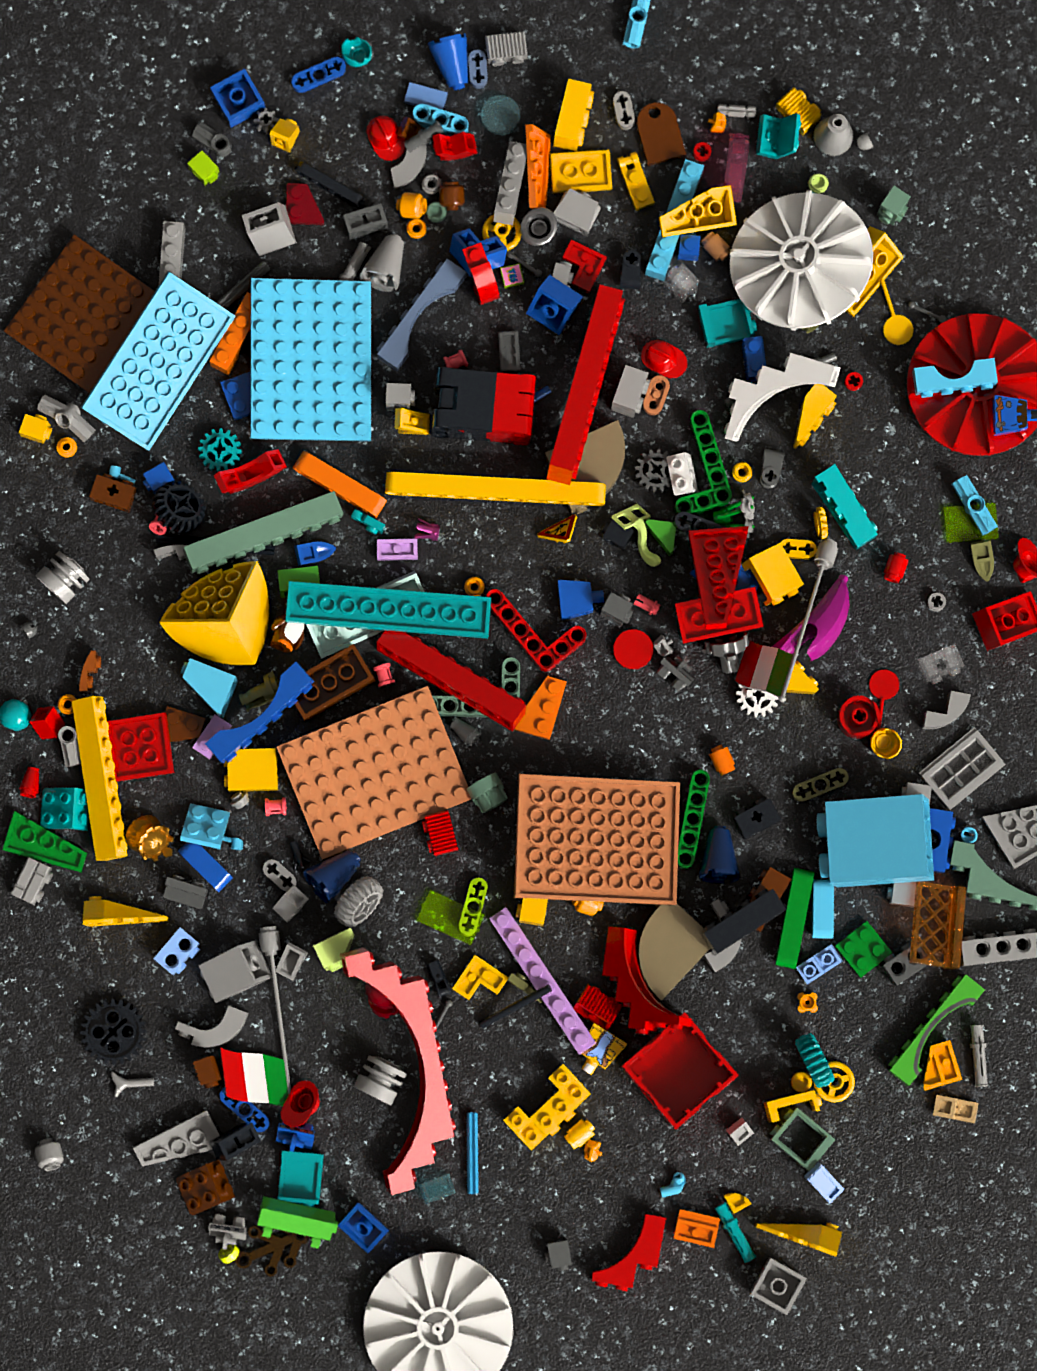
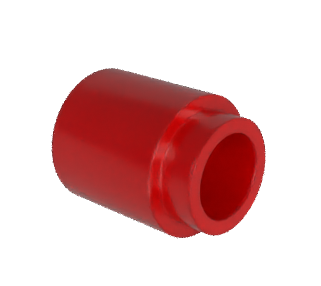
[883,552,908,583]

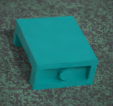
[698,299,757,348]
[277,1151,324,1207]

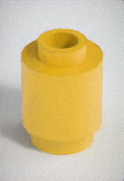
[564,1119,595,1149]

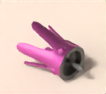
[414,518,445,541]

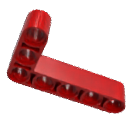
[486,589,586,672]

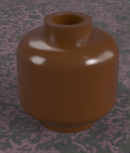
[438,182,465,211]

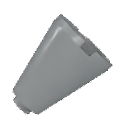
[813,114,853,156]
[360,234,404,292]

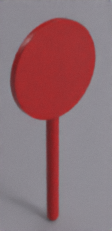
[869,670,899,730]

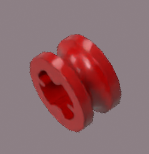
[693,142,711,162]
[845,372,863,391]

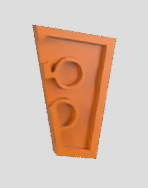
[514,676,567,740]

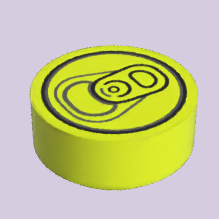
[218,1244,239,1264]

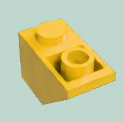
[786,661,819,694]

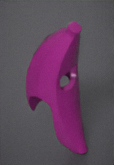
[772,575,850,661]

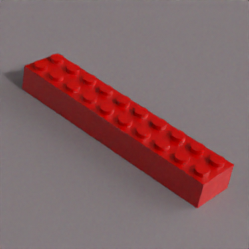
[547,284,625,485]

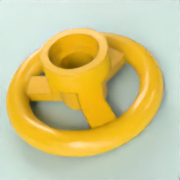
[482,215,521,251]
[814,1061,855,1102]

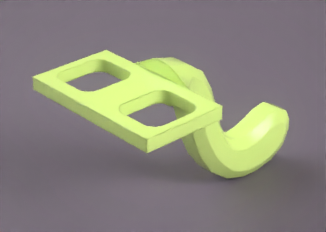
[611,504,661,567]

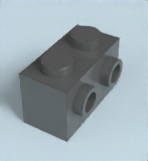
[600,592,634,627]

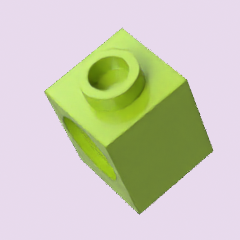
[187,151,220,185]

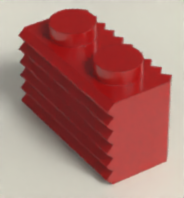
[422,810,458,856]
[574,985,622,1031]

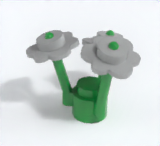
[713,489,755,538]

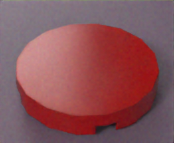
[613,629,653,670]

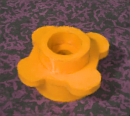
[797,992,818,1013]

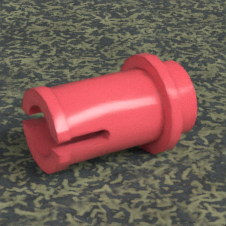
[633,593,661,615]

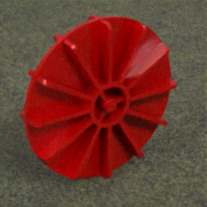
[907,313,1037,456]

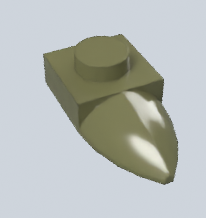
[970,539,994,582]
[507,973,542,1003]

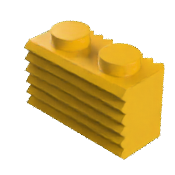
[775,87,821,135]

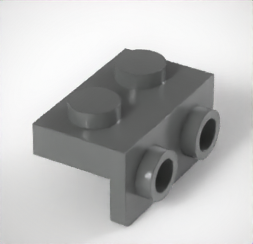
[163,875,208,909]

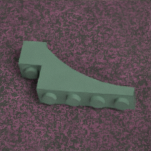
[950,841,1037,911]

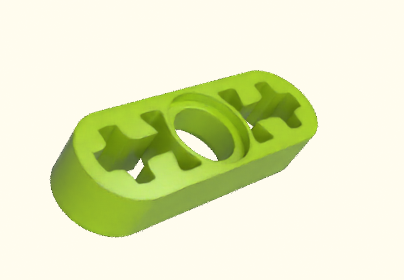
[459,878,488,937]

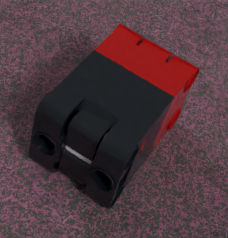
[431,367,536,445]

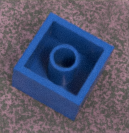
[210,69,265,128]
[526,275,583,335]

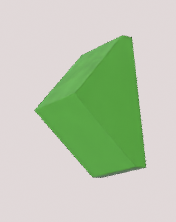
[645,519,676,556]

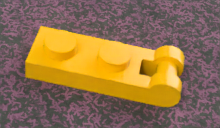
[617,152,655,211]

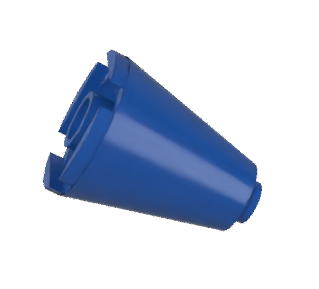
[428,33,468,91]

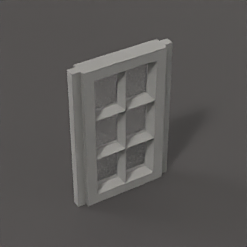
[918,727,1006,811]

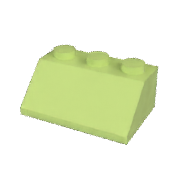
[314,928,355,972]

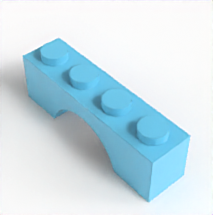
[912,358,998,398]

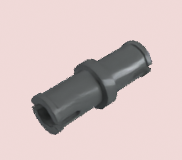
[404,121,444,153]

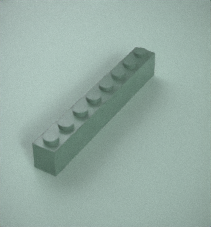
[183,491,343,574]

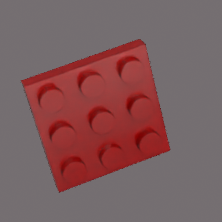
[107,712,174,782]

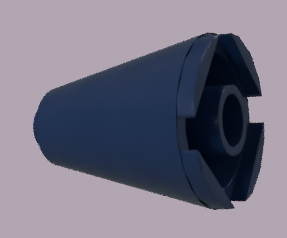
[699,826,740,884]
[303,850,361,904]

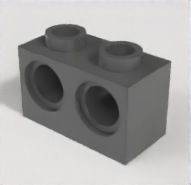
[343,204,388,239]
[881,942,931,986]

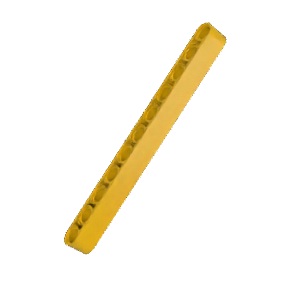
[385,472,606,506]

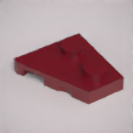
[286,183,324,225]

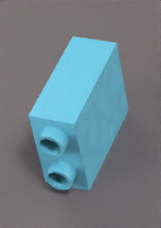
[817,794,934,888]

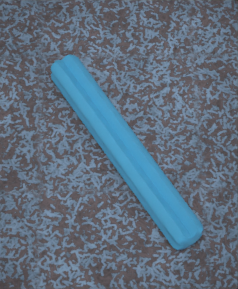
[467,1112,478,1194]

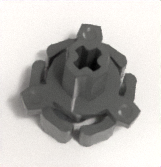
[702,631,750,673]

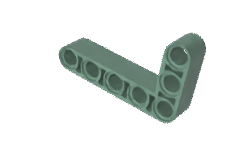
[432,657,520,717]

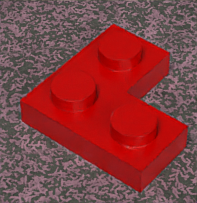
[562,240,607,293]

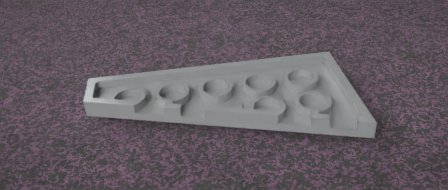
[981,805,1037,869]

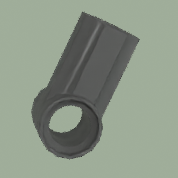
[192,122,231,157]

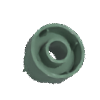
[466,772,508,813]

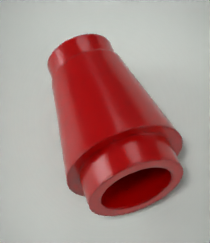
[19,767,39,798]

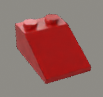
[972,591,1037,651]

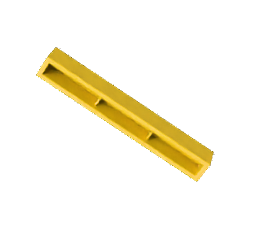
[72,696,127,861]

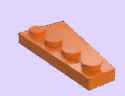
[525,124,551,209]

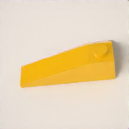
[83,896,169,927]

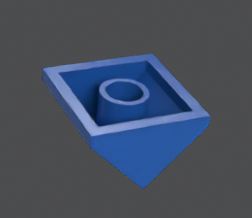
[338,1202,389,1253]

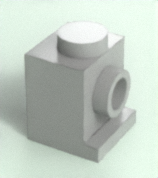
[553,261,574,288]

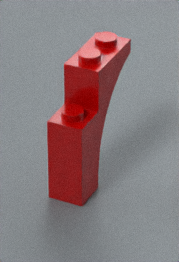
[591,1214,666,1291]

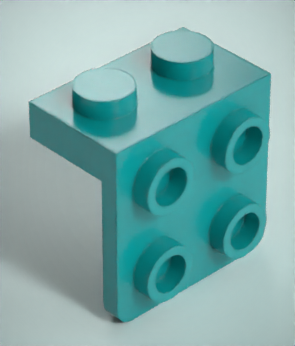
[756,113,801,159]
[40,788,89,831]

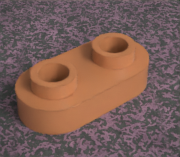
[643,375,670,415]

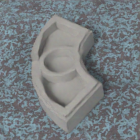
[391,144,427,189]

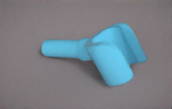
[109,466,136,484]
[223,836,243,850]

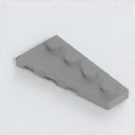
[133,1110,220,1166]

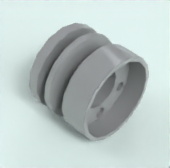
[35,551,90,604]
[353,1055,407,1105]

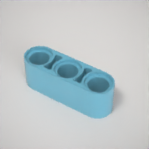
[413,104,469,136]
[812,879,834,939]

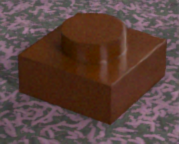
[396,117,422,141]

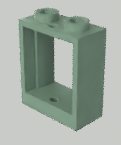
[770,1108,835,1171]

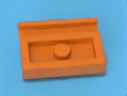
[673,1209,720,1248]

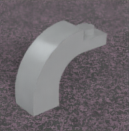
[704,899,741,973]
[175,1006,249,1048]

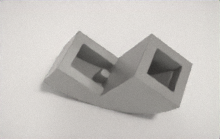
[922,691,971,729]

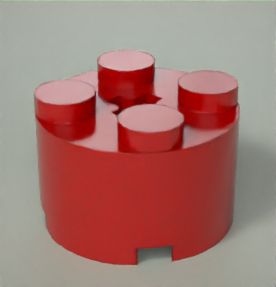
[837,696,880,739]

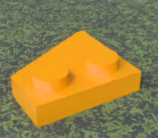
[923,1040,962,1091]

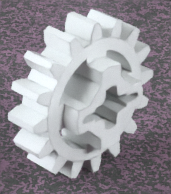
[736,684,778,718]

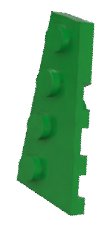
[3,811,87,873]

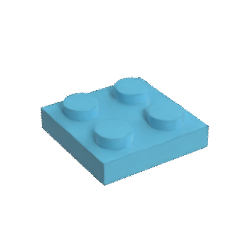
[180,803,230,849]

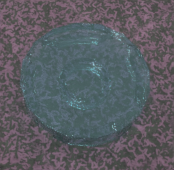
[481,95,520,135]

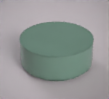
[426,202,446,223]

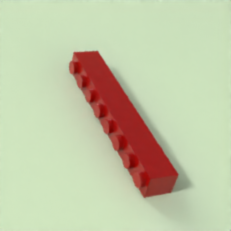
[377,630,526,732]

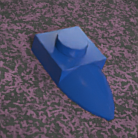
[294,542,336,566]

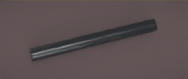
[479,984,552,1029]

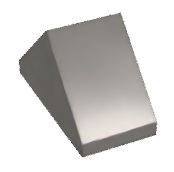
[276,942,308,981]

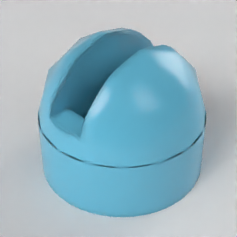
[961,827,978,843]

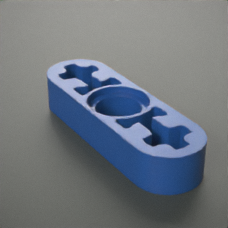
[291,57,346,93]
[220,1088,270,1132]

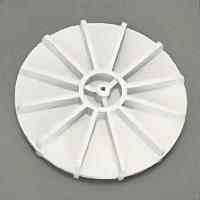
[730,190,873,330]
[364,1252,513,1371]

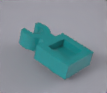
[351,509,385,535]

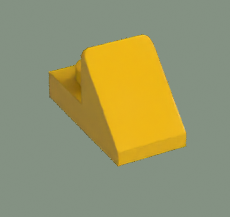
[395,408,430,435]

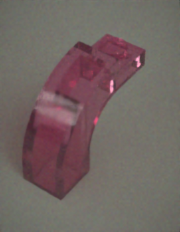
[723,133,749,203]

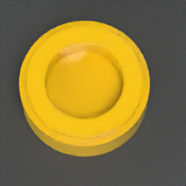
[791,1072,812,1092]

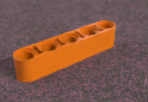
[293,451,387,518]

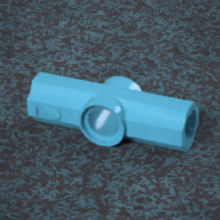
[623,0,650,48]
[951,475,998,536]

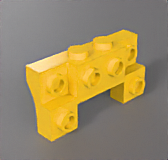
[503,1064,591,1150]

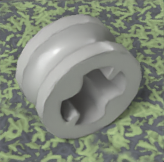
[927,592,946,612]

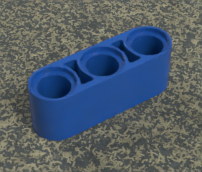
[178,842,233,892]

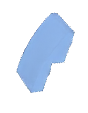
[796,944,843,984]

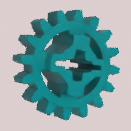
[198,428,242,472]

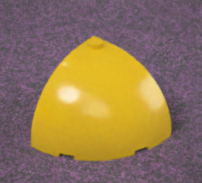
[160,561,269,665]

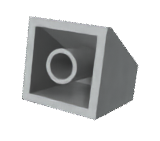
[199,940,272,1003]

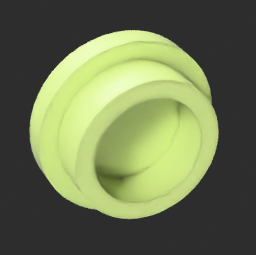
[808,174,828,194]

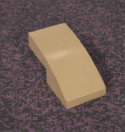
[933,1095,979,1123]

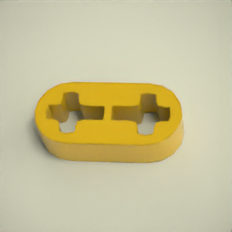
[781,539,817,560]

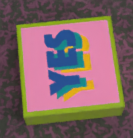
[500,263,524,288]

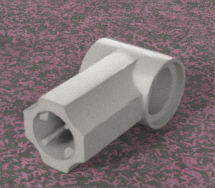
[58,726,81,767]

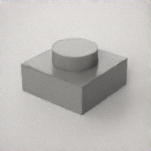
[726,1118,754,1146]

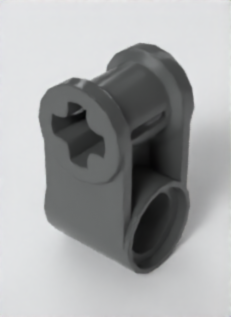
[760,448,785,489]

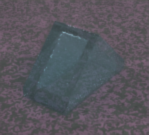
[419,1174,456,1204]

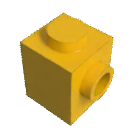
[19,414,52,444]

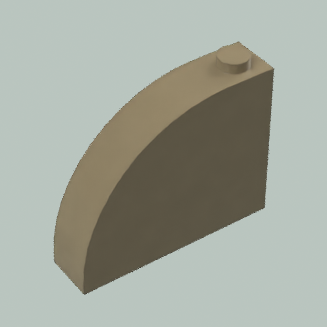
[545,420,625,514]
[638,904,710,1001]

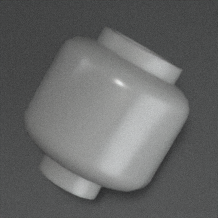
[35,1139,64,1171]

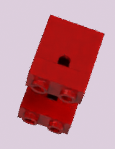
[675,587,764,644]

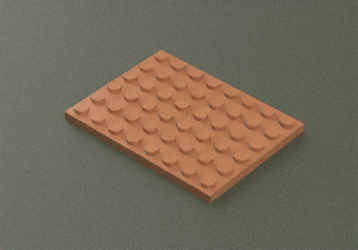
[276,685,471,859]
[514,774,680,905]

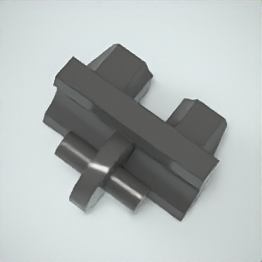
[657,655,694,691]

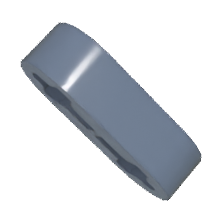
[469,50,487,89]

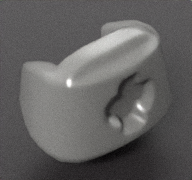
[654,635,674,657]

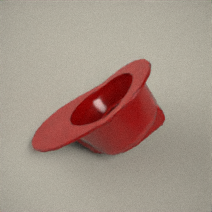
[366,116,405,161]
[641,340,687,378]
[1013,538,1037,583]
[281,1080,320,1127]

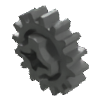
[635,449,671,493]

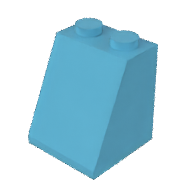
[181,658,238,718]

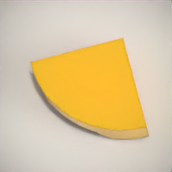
[723,1193,751,1214]

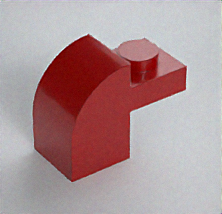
[433,132,477,161]

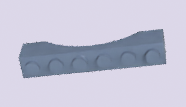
[377,259,467,372]

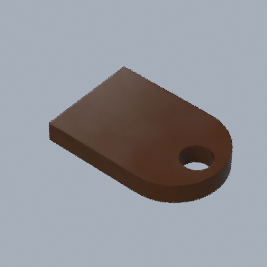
[637,103,686,166]

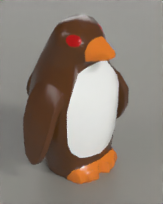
[269,612,304,652]

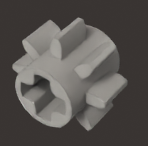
[254,108,279,135]

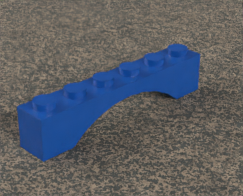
[205,662,315,763]

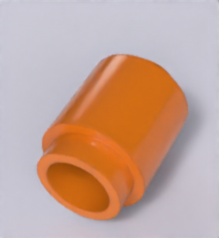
[709,744,735,776]

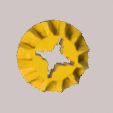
[814,507,828,539]

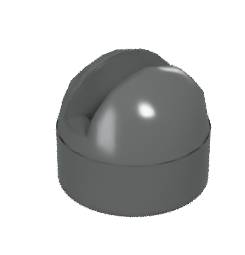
[20,622,37,639]

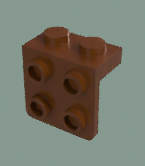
[176,1160,235,1215]

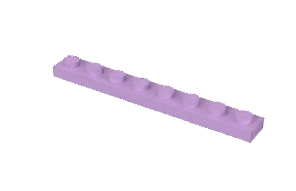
[489,908,596,1055]

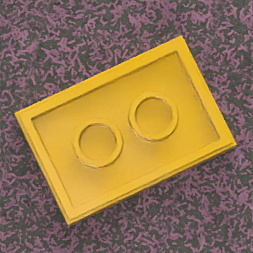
[550,150,612,194]

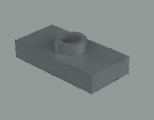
[498,331,521,372]

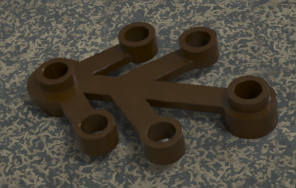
[235,1226,310,1277]

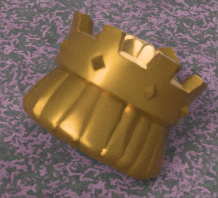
[126,815,173,861]

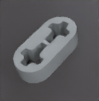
[613,91,635,130]
[263,859,297,892]

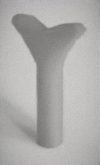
[111,1071,154,1097]

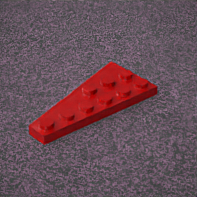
[688,526,749,630]

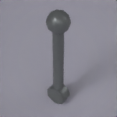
[506,251,542,277]
[908,301,946,324]
[434,999,453,1034]

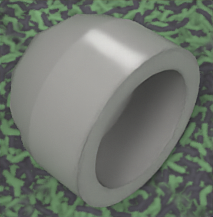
[857,133,873,150]

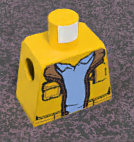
[581,1023,627,1075]

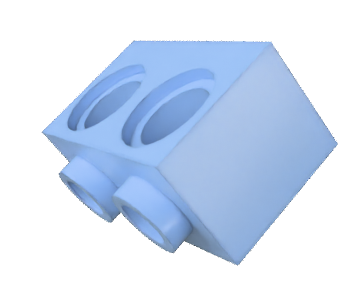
[153,927,200,975]

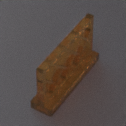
[910,881,966,970]

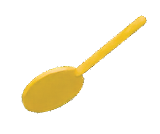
[881,280,913,345]

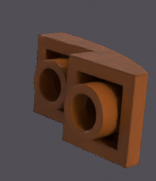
[79,651,101,693]

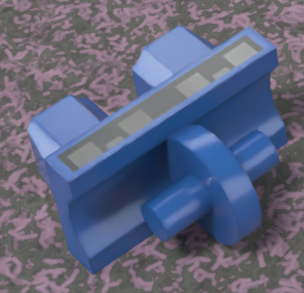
[276,1123,315,1152]

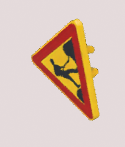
[537,514,577,544]

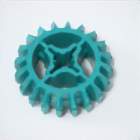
[795,1033,835,1088]

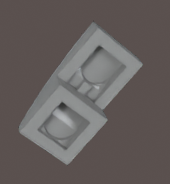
[154,545,187,560]

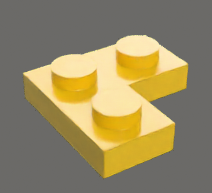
[452,955,509,1000]

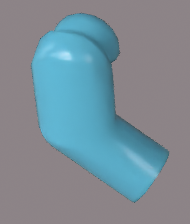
[660,1172,686,1198]

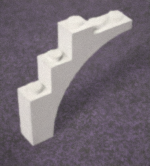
[724,353,841,441]

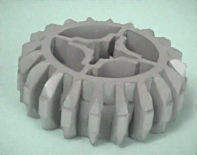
[334,876,384,928]

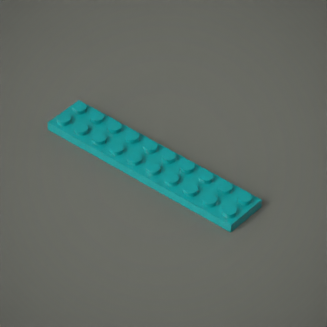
[286,581,491,639]

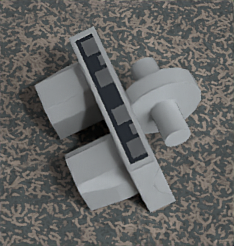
[208,1214,247,1250]

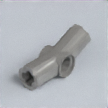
[37,395,96,443]

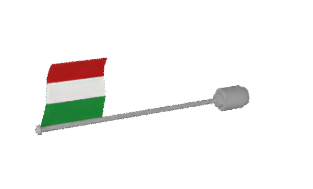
[735,539,838,702]
[220,926,291,1107]

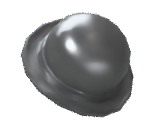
[520,207,557,246]

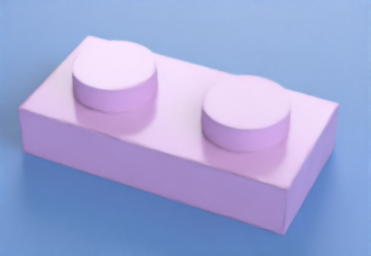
[377,539,418,561]
[192,714,232,759]

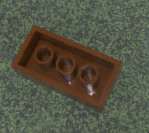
[295,644,375,722]

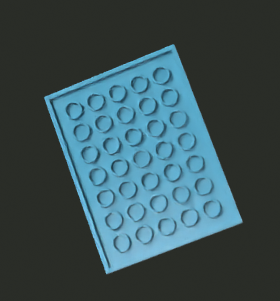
[250,278,371,441]

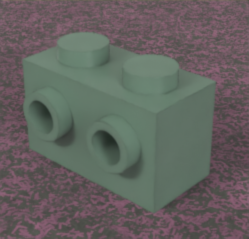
[877,186,911,226]

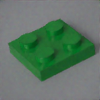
[835,921,892,978]

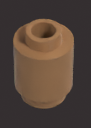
[701,231,730,261]

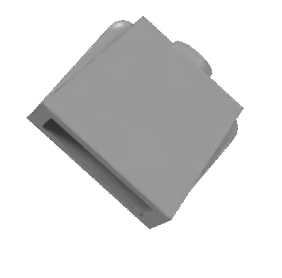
[554,188,601,237]

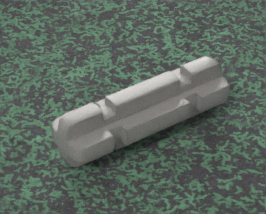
[717,104,756,118]

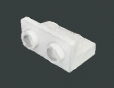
[666,452,699,496]

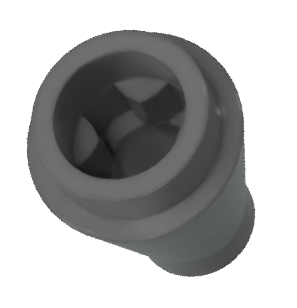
[450,718,481,746]

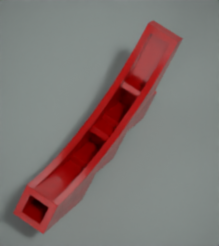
[602,926,692,1034]

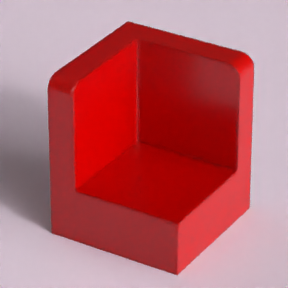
[29,706,65,739]

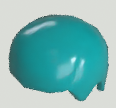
[341,37,372,67]
[0,699,32,731]

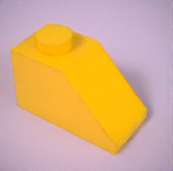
[270,118,300,153]

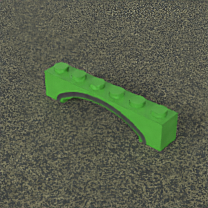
[888,974,985,1086]

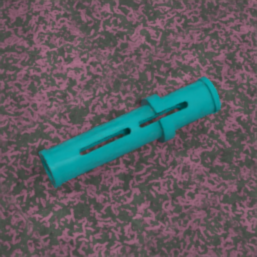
[714,1202,756,1263]

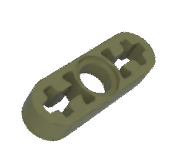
[792,768,849,802]

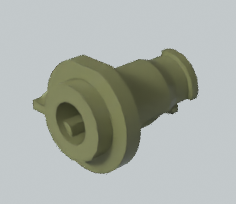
[239,671,280,712]

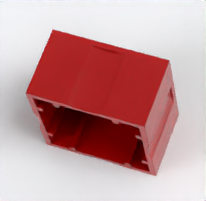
[620,1012,739,1130]

